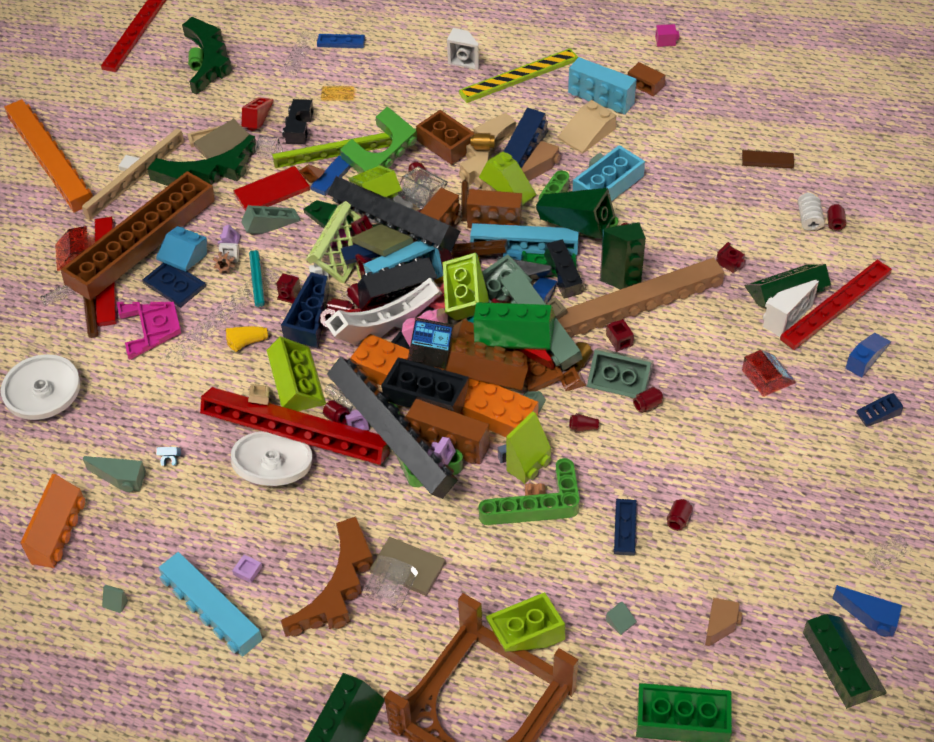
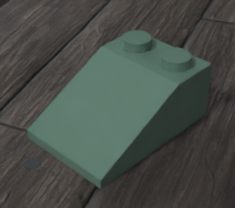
[482,254,532,303]

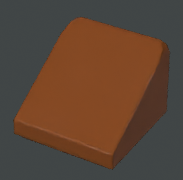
[299,164,325,183]
[560,367,586,391]

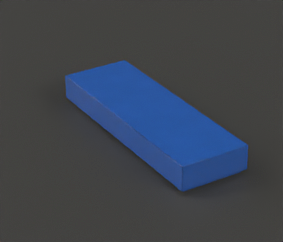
[317,34,365,48]
[311,155,351,196]

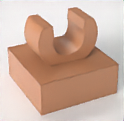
[525,483,546,496]

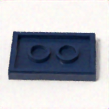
[142,263,206,308]

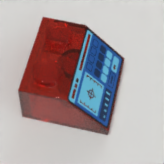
[742,350,796,397]

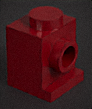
[716,242,746,273]
[276,273,301,304]
[606,319,634,352]

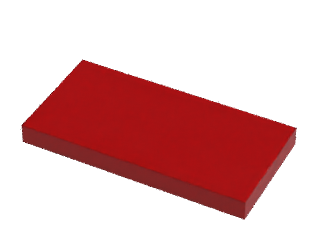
[233,166,310,211]

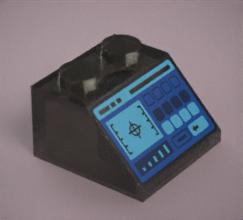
[408,317,454,369]

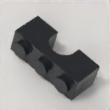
[282,99,314,145]
[544,239,583,299]

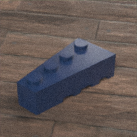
[503,107,548,168]
[281,272,330,348]

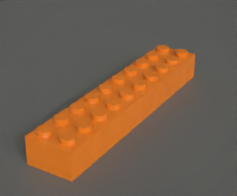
[351,334,538,437]

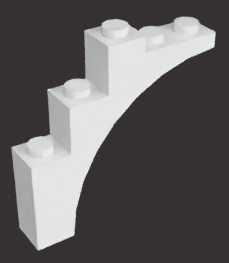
[325,278,442,346]

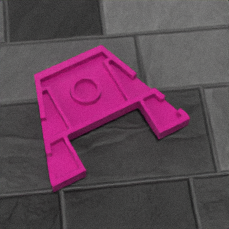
[117,302,181,360]

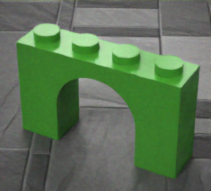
[340,106,417,174]

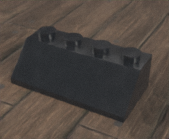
[358,257,437,310]
[381,357,469,414]

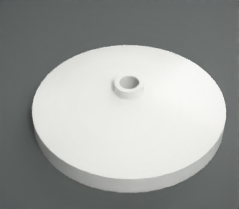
[1,354,80,420]
[231,431,312,486]

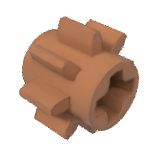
[213,251,236,274]

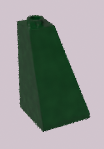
[536,188,615,239]

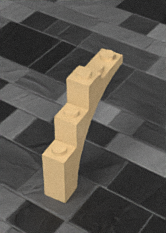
[459,112,516,191]

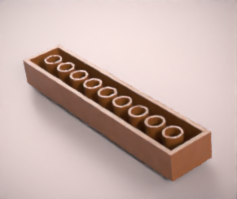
[60,171,215,301]

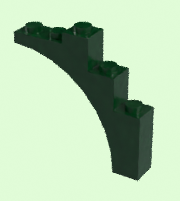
[182,17,232,95]
[147,134,257,186]

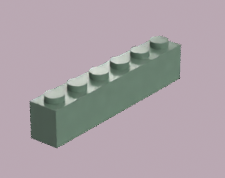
[500,268,583,371]

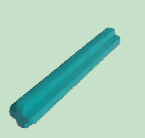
[249,250,265,307]

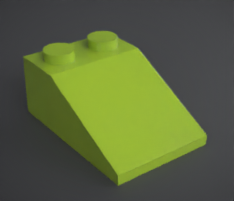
[479,152,537,206]
[443,253,489,321]
[506,411,551,484]
[486,592,565,652]

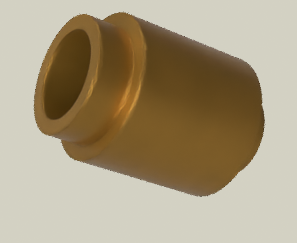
[470,133,495,150]
[570,342,593,370]

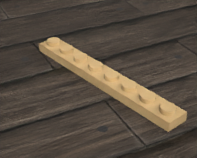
[82,128,184,220]

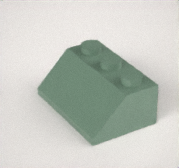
[587,348,654,398]

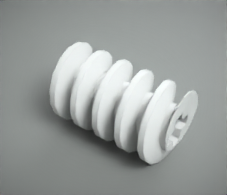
[798,192,825,231]

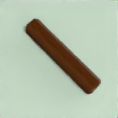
[83,297,98,338]

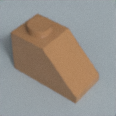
[705,597,742,646]

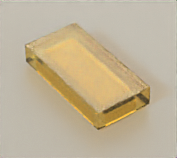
[321,86,355,101]

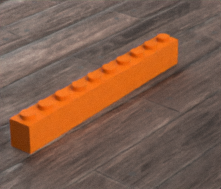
[4,99,93,213]

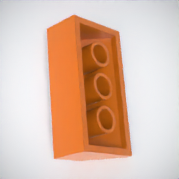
[20,474,85,568]

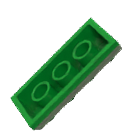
[473,302,555,350]
[636,683,732,742]

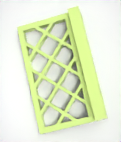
[305,201,366,283]

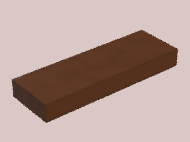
[742,150,794,169]
[452,239,508,258]

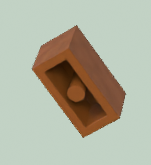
[628,62,666,97]

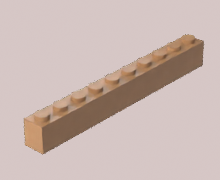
[558,257,725,337]

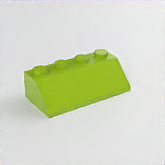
[348,165,402,198]
[266,336,326,411]

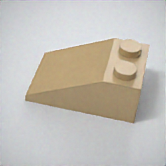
[558,100,617,154]

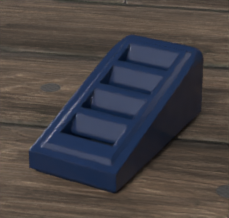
[856,393,903,427]

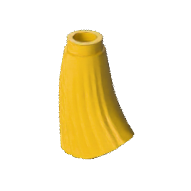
[226,326,268,352]

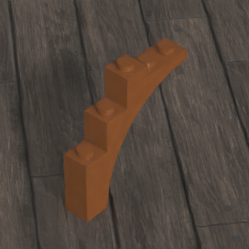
[281,516,373,637]

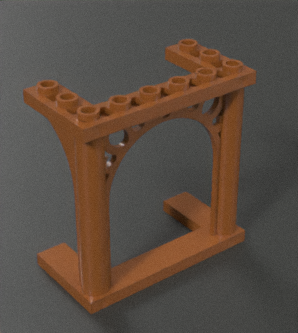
[384,593,579,742]

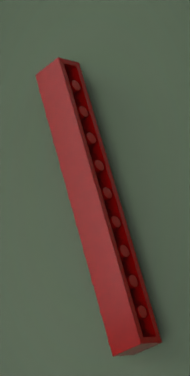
[200,387,390,465]

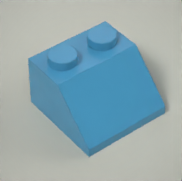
[156,226,207,272]

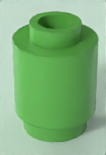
[188,47,204,71]

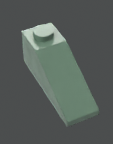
[241,205,300,234]
[83,456,146,492]

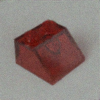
[55,226,91,271]

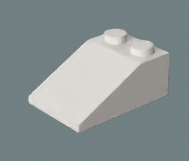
[763,280,819,337]

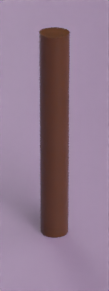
[461,181,468,222]

